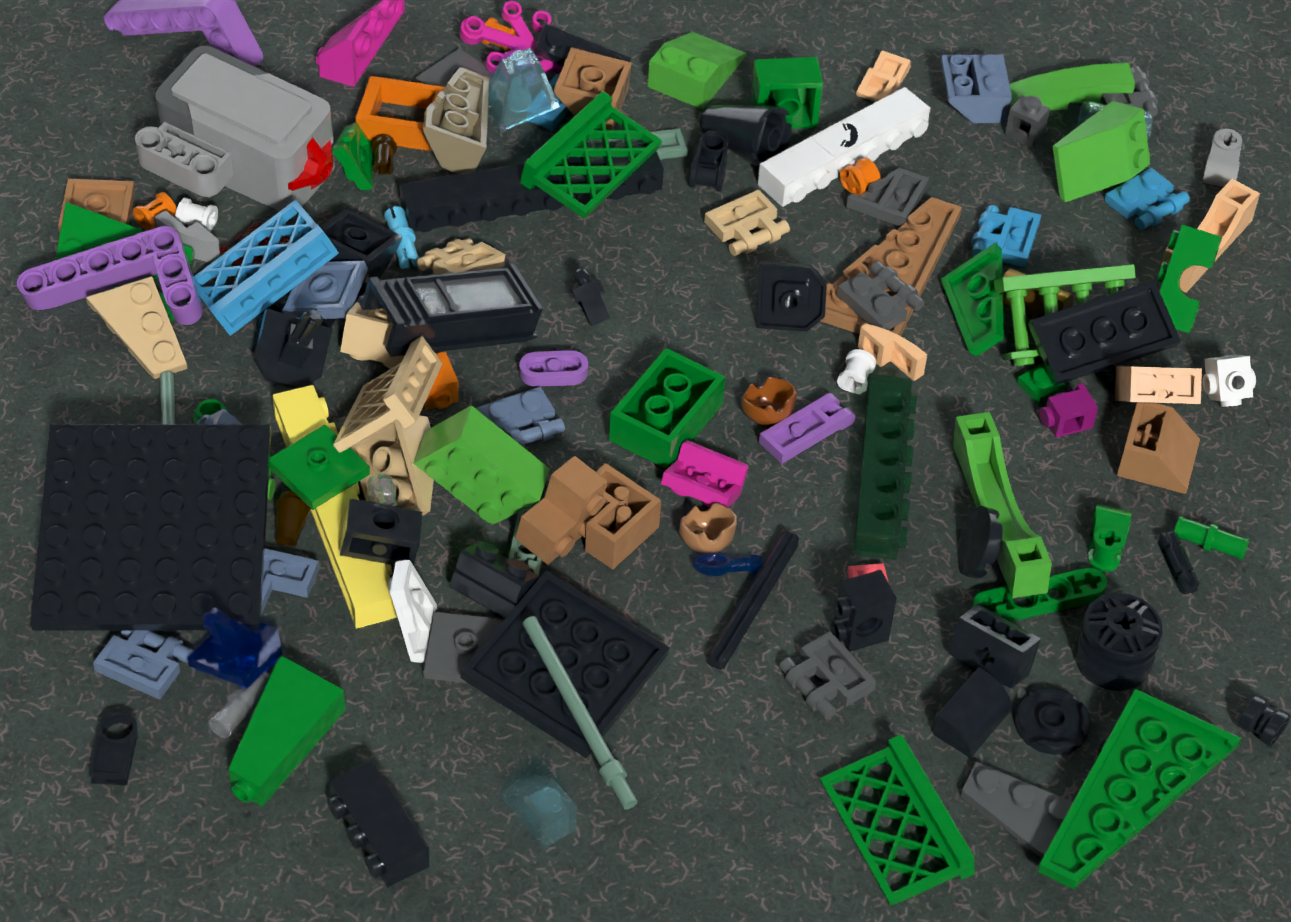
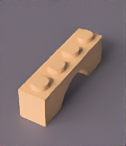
[1160,179,1260,293]

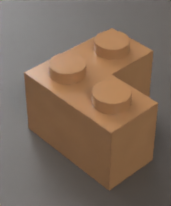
[515,456,608,565]
[585,463,661,570]

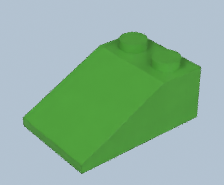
[648,32,747,109]
[1053,101,1150,202]

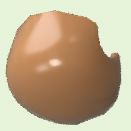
[679,503,737,553]

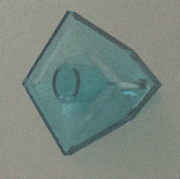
[488,48,560,132]

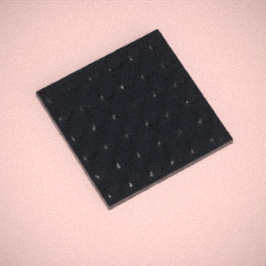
[30,424,271,631]

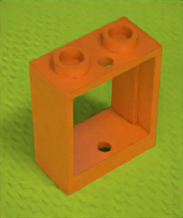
[356,76,445,151]

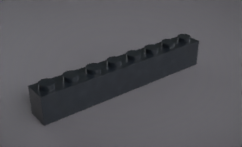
[400,143,664,232]

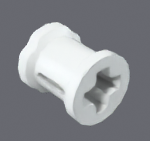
[175,198,218,232]
[837,349,876,394]

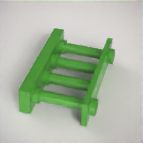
[994,264,1136,366]

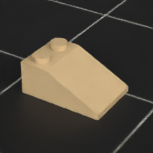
[340,294,437,368]
[351,416,434,516]

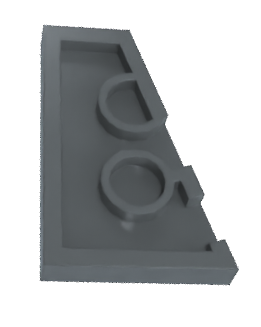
[961,762,1073,859]

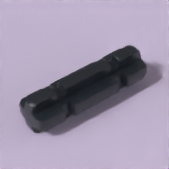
[1158,531,1200,594]

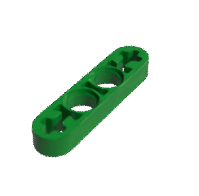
[972,568,1107,622]

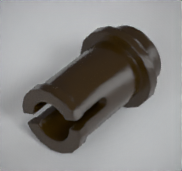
[371,134,397,175]

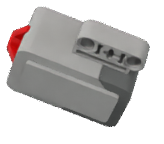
[135,46,335,211]

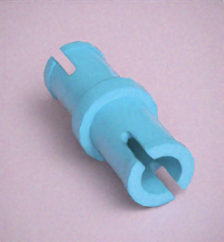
[384,207,419,269]

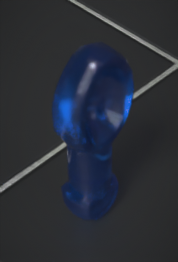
[693,553,764,577]

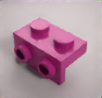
[661,440,748,508]

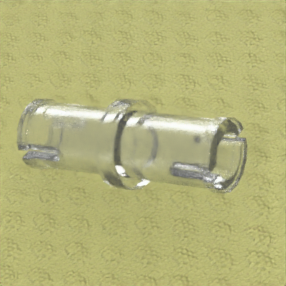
[209,670,270,738]

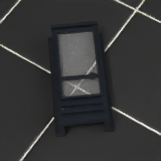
[358,263,543,357]

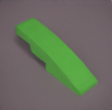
[1009,63,1135,111]

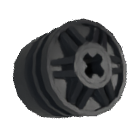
[1075,593,1163,691]

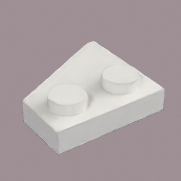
[388,560,437,663]

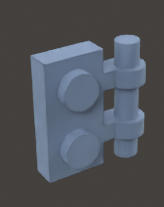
[477,386,565,448]
[93,630,194,700]

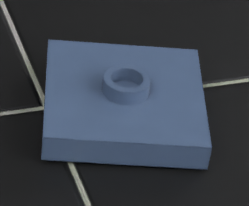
[282,261,368,319]

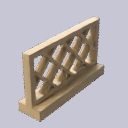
[333,336,443,453]

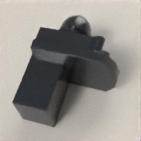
[572,267,611,326]

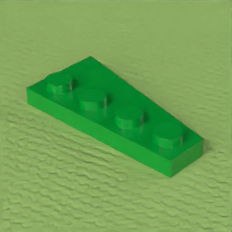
[55,202,195,280]

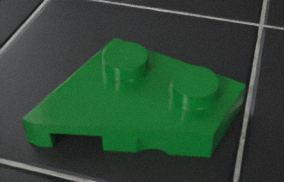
[332,122,373,190]

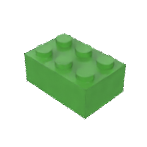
[413,405,550,524]

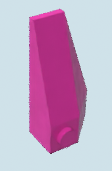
[316,0,405,87]

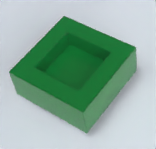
[1017,364,1067,405]

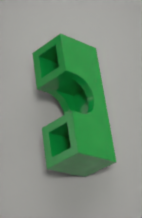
[1157,225,1222,334]

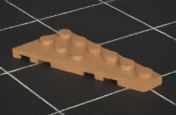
[821,197,962,336]

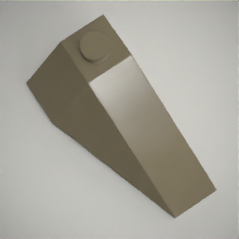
[423,67,489,175]

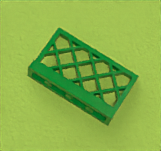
[520,91,662,219]
[820,734,975,906]

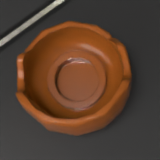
[741,377,797,426]

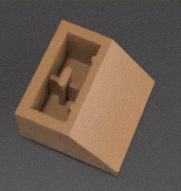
[1117,402,1200,494]

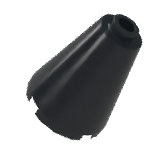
[700,105,792,168]

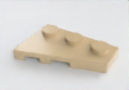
[86,277,187,379]

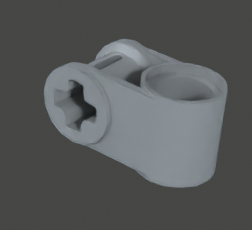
[1202,129,1242,188]

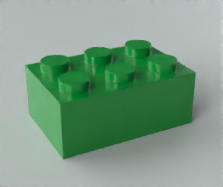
[609,348,725,469]

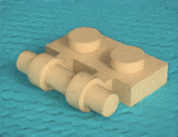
[704,189,790,256]
[417,238,505,275]

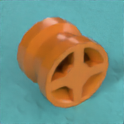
[840,157,881,196]

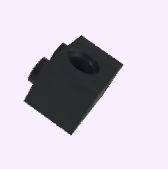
[340,498,423,565]
[831,570,897,652]

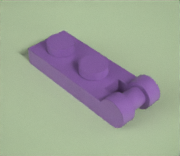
[759,393,856,464]

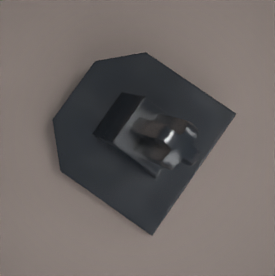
[756,261,827,332]
[253,309,332,389]

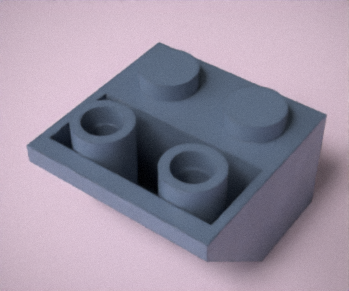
[941,54,1012,123]

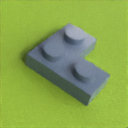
[261,549,319,615]

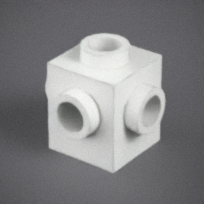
[1203,355,1256,407]

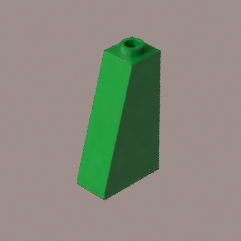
[228,656,345,807]

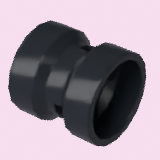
[1238,695,1291,747]

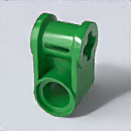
[1088,504,1132,572]

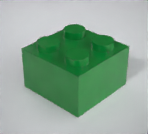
[750,57,823,129]

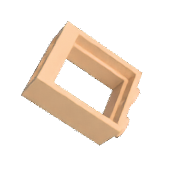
[1115,366,1202,404]

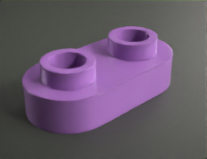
[519,350,588,387]

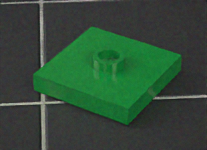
[269,425,370,510]

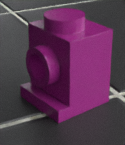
[1039,383,1098,438]

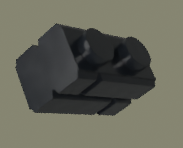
[449,542,539,618]

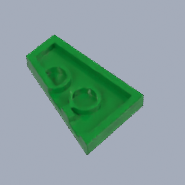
[941,243,1004,356]

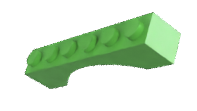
[953,412,1052,598]

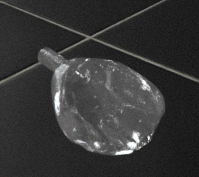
[366,473,396,507]

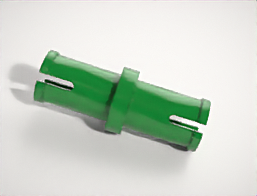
[1174,516,1250,560]

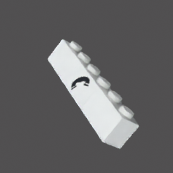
[758,87,930,207]

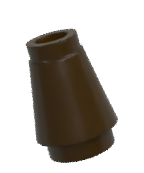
[275,491,311,546]

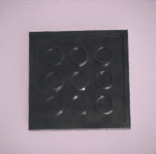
[460,571,670,758]

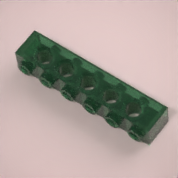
[853,374,917,560]

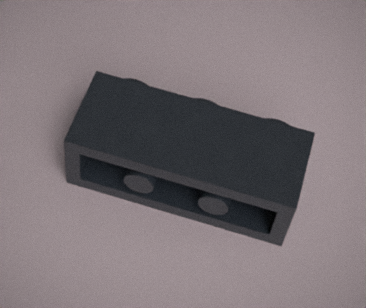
[327,761,429,887]

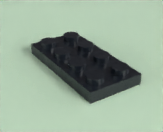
[1028,280,1181,386]

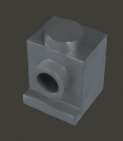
[1005,95,1050,148]

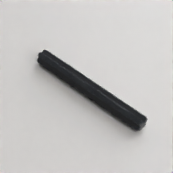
[707,531,799,670]

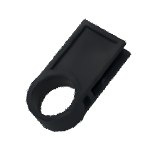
[88,711,138,786]

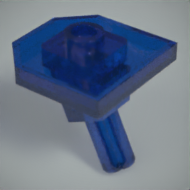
[187,608,283,689]

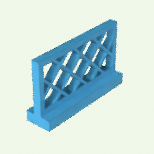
[194,200,339,336]

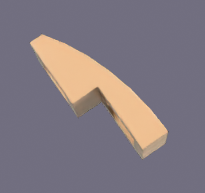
[856,50,911,102]
[858,324,927,381]

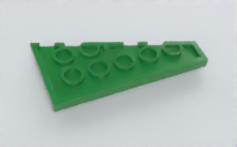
[1037,689,1242,890]

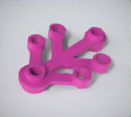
[459,1,563,84]

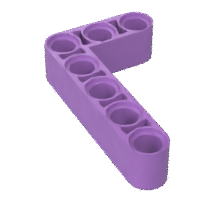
[104,0,263,67]
[17,226,203,325]

